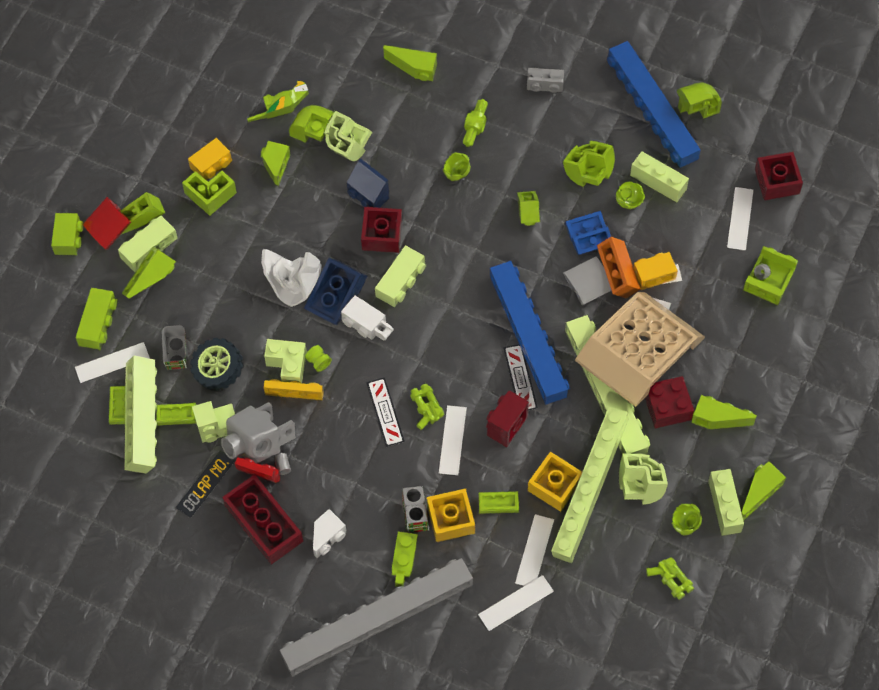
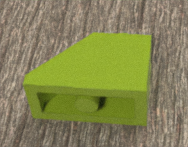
[261,141,290,186]
[517,191,540,226]

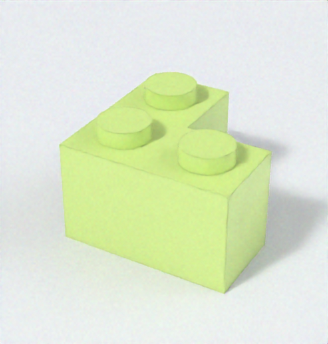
[264,339,307,383]
[192,401,235,443]

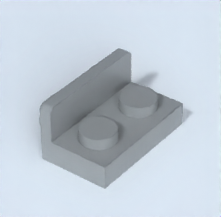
[527,68,564,93]

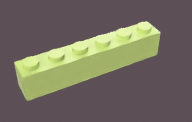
[125,356,157,474]

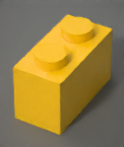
[188,138,232,180]
[633,252,678,290]

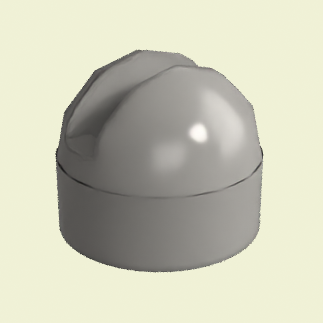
[754,264,771,280]

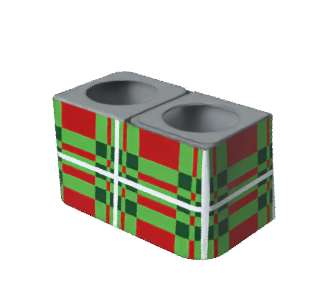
[162,325,187,370]
[402,486,429,532]

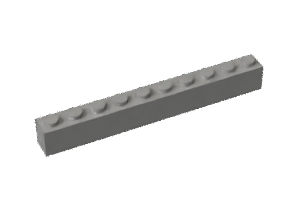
[280,558,473,677]

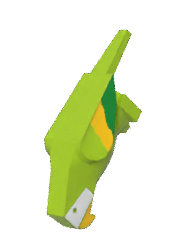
[247,81,309,122]

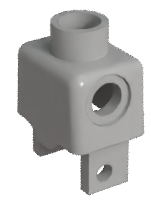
[221,402,296,463]

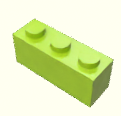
[76,288,117,350]

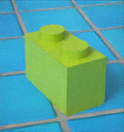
[51,213,83,255]

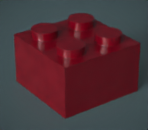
[755,152,803,200]
[361,207,402,253]
[645,376,694,429]
[486,390,529,447]

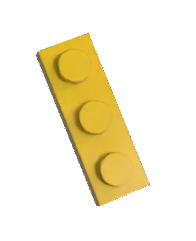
[264,379,324,400]

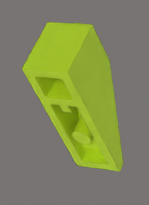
[383,45,437,81]
[120,192,165,234]
[122,247,176,298]
[741,462,786,521]

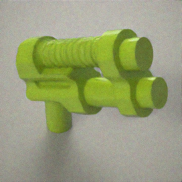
[410,384,444,430]
[646,558,694,600]

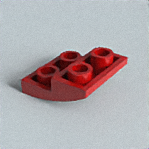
[83,197,131,250]
[235,457,280,483]

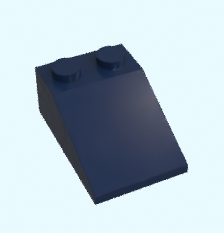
[304,258,368,325]

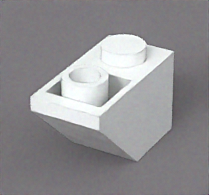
[313,509,346,558]

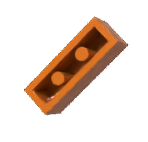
[597,237,641,298]

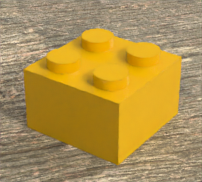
[528,452,582,512]
[427,489,475,542]

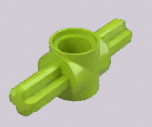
[463,99,488,147]

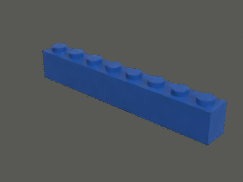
[607,41,701,168]
[490,261,570,405]

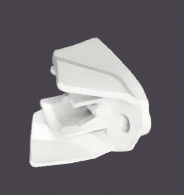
[261,249,322,307]

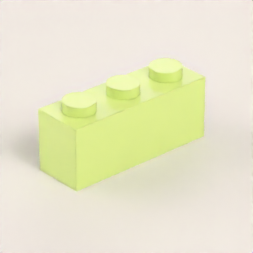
[630,152,689,202]
[118,216,178,272]
[375,245,426,307]
[708,469,744,536]

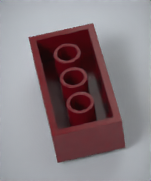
[222,474,304,565]

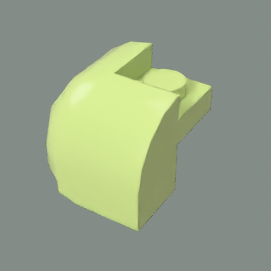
[324,111,372,161]
[619,454,668,505]

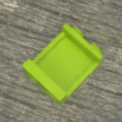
[743,246,798,305]

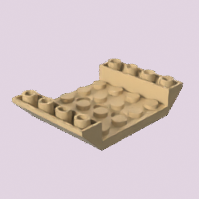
[575,292,705,407]

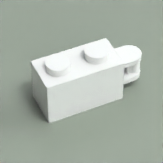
[341,295,394,340]

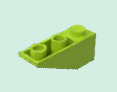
[691,395,757,429]

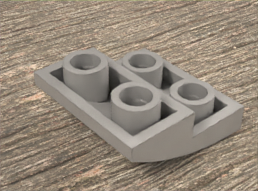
[563,256,612,305]

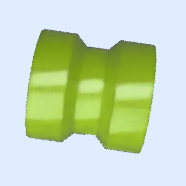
[305,345,332,372]

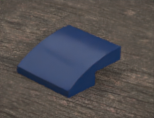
[565,211,611,255]

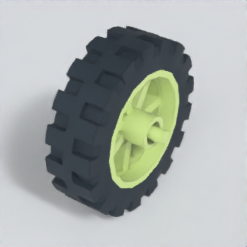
[190,338,243,391]

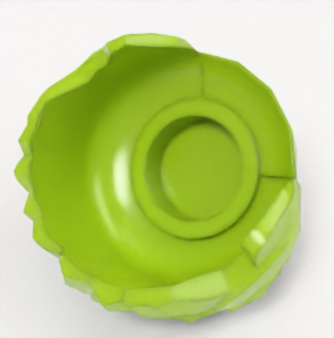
[443,153,471,181]
[616,182,645,210]
[672,504,702,536]

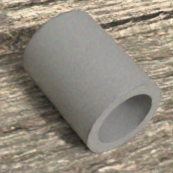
[274,453,291,475]

